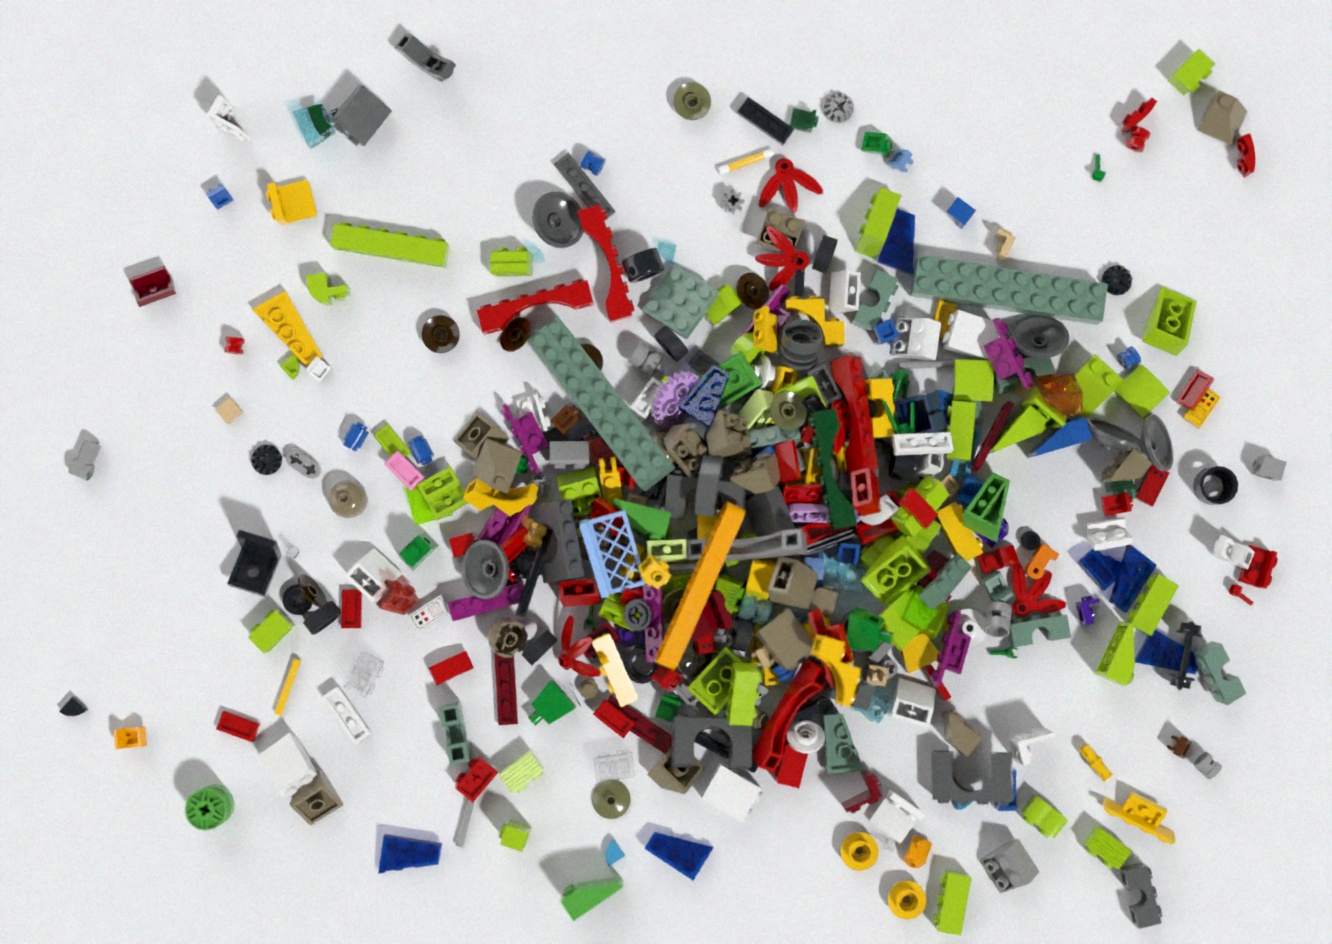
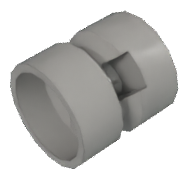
[628,342,664,377]
[984,602,1012,638]

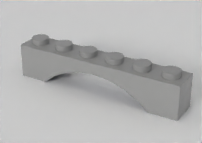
[687,529,807,562]

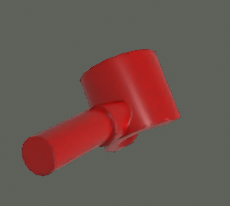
[1229,584,1253,606]

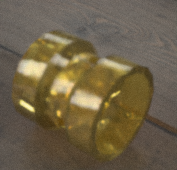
[523,522,548,548]

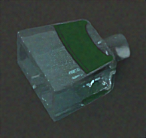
[292,104,338,148]

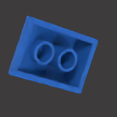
[1027,415,1092,458]

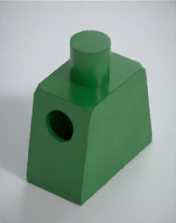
[399,532,439,571]
[847,607,894,651]
[528,679,576,726]

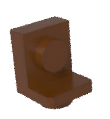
[550,404,582,434]

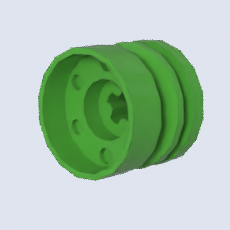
[185,785,235,831]

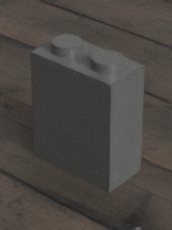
[331,85,392,146]
[745,486,795,537]

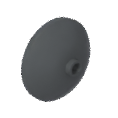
[532,191,584,248]
[1011,315,1069,358]
[1140,415,1173,472]
[1086,418,1141,450]
[462,540,509,599]

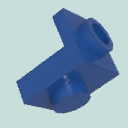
[957,474,986,506]

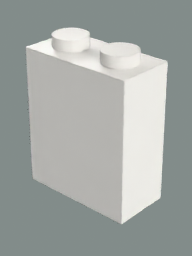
[942,310,999,360]
[258,733,318,797]
[701,763,762,823]

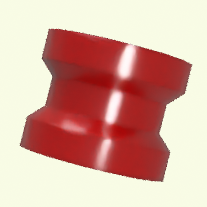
[224,336,245,355]

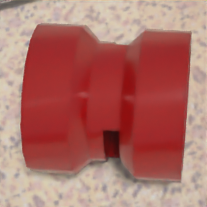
[1125,126,1151,152]

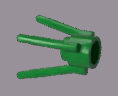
[889,369,910,400]
[882,401,916,434]

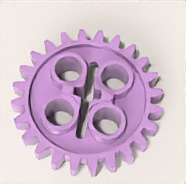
[650,371,706,430]

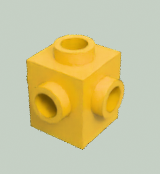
[638,554,671,589]

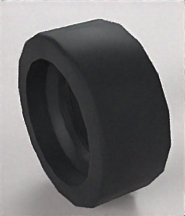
[812,235,838,274]
[654,326,689,362]
[303,601,342,635]
[730,613,754,652]
[522,629,558,665]
[623,645,659,684]

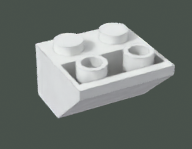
[892,318,941,360]
[344,548,403,602]
[888,678,936,728]

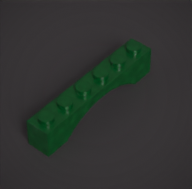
[808,408,857,529]

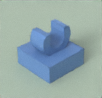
[887,149,914,172]

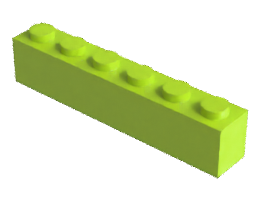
[330,222,450,268]

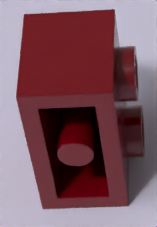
[583,621,620,660]

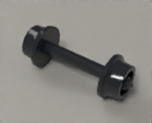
[1168,621,1203,690]

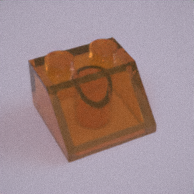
[1035,373,1083,416]

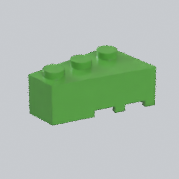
[963,472,1010,542]

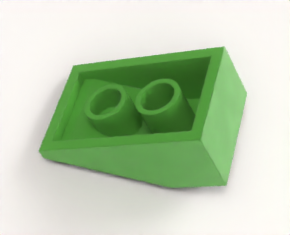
[613,498,671,541]
[560,877,623,921]

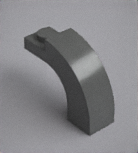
[394,33,456,82]
[694,453,726,517]

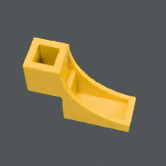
[785,296,845,347]
[463,478,539,516]
[811,635,861,707]

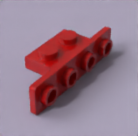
[808,608,854,688]

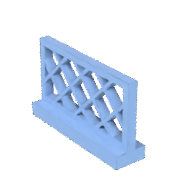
[579,510,646,598]

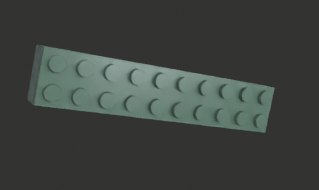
[910,255,1108,325]
[528,316,675,492]

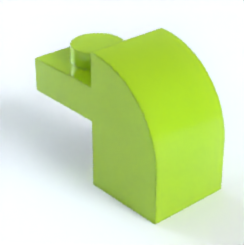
[306,273,351,306]
[729,331,765,365]

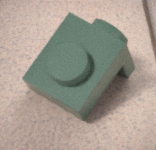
[981,570,1014,602]

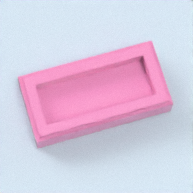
[384,450,425,491]

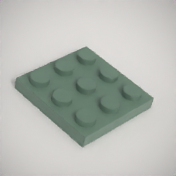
[641,264,720,340]

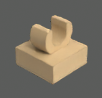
[751,644,775,669]
[866,663,889,686]

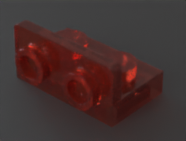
[588,438,621,466]
[376,579,419,615]

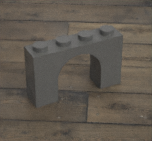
[665,466,746,527]
[531,499,584,583]
[671,714,752,770]
[932,750,1013,805]

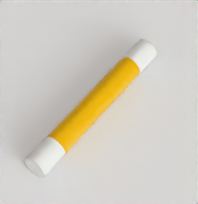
[718,149,774,175]

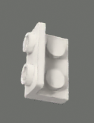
[516,394,551,433]
[1087,517,1133,551]

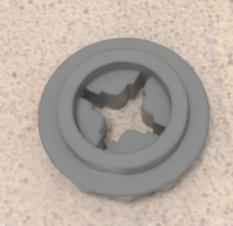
[824,92,854,123]

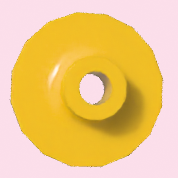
[840,832,879,871]
[887,880,926,920]

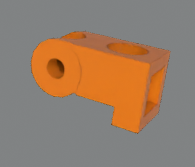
[1024,543,1060,579]

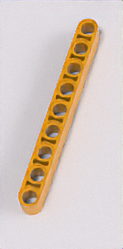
[655,502,745,670]

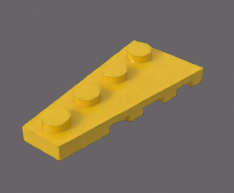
[252,291,324,367]

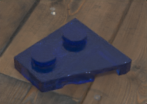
[1077,549,1130,591]

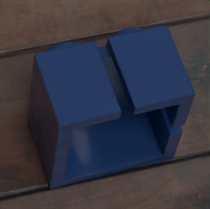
[894,390,947,434]

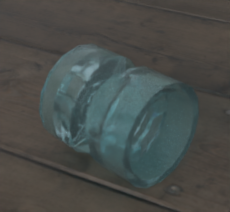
[738,593,772,626]

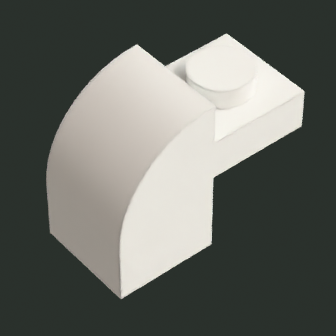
[851,495,899,525]
[1213,535,1255,570]

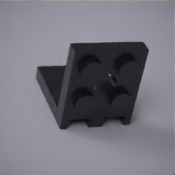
[227,530,282,597]

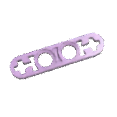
[787,503,861,523]

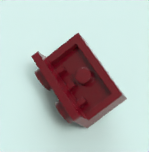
[129,266,176,307]

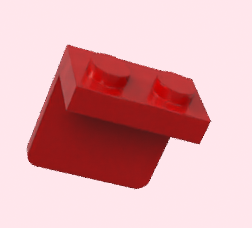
[781,484,823,513]

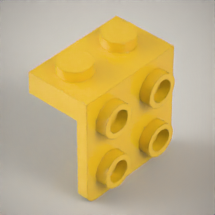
[266,180,317,225]

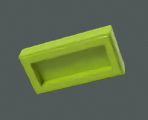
[373,423,412,458]

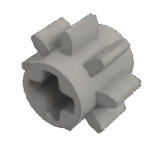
[721,189,745,215]
[527,475,551,498]

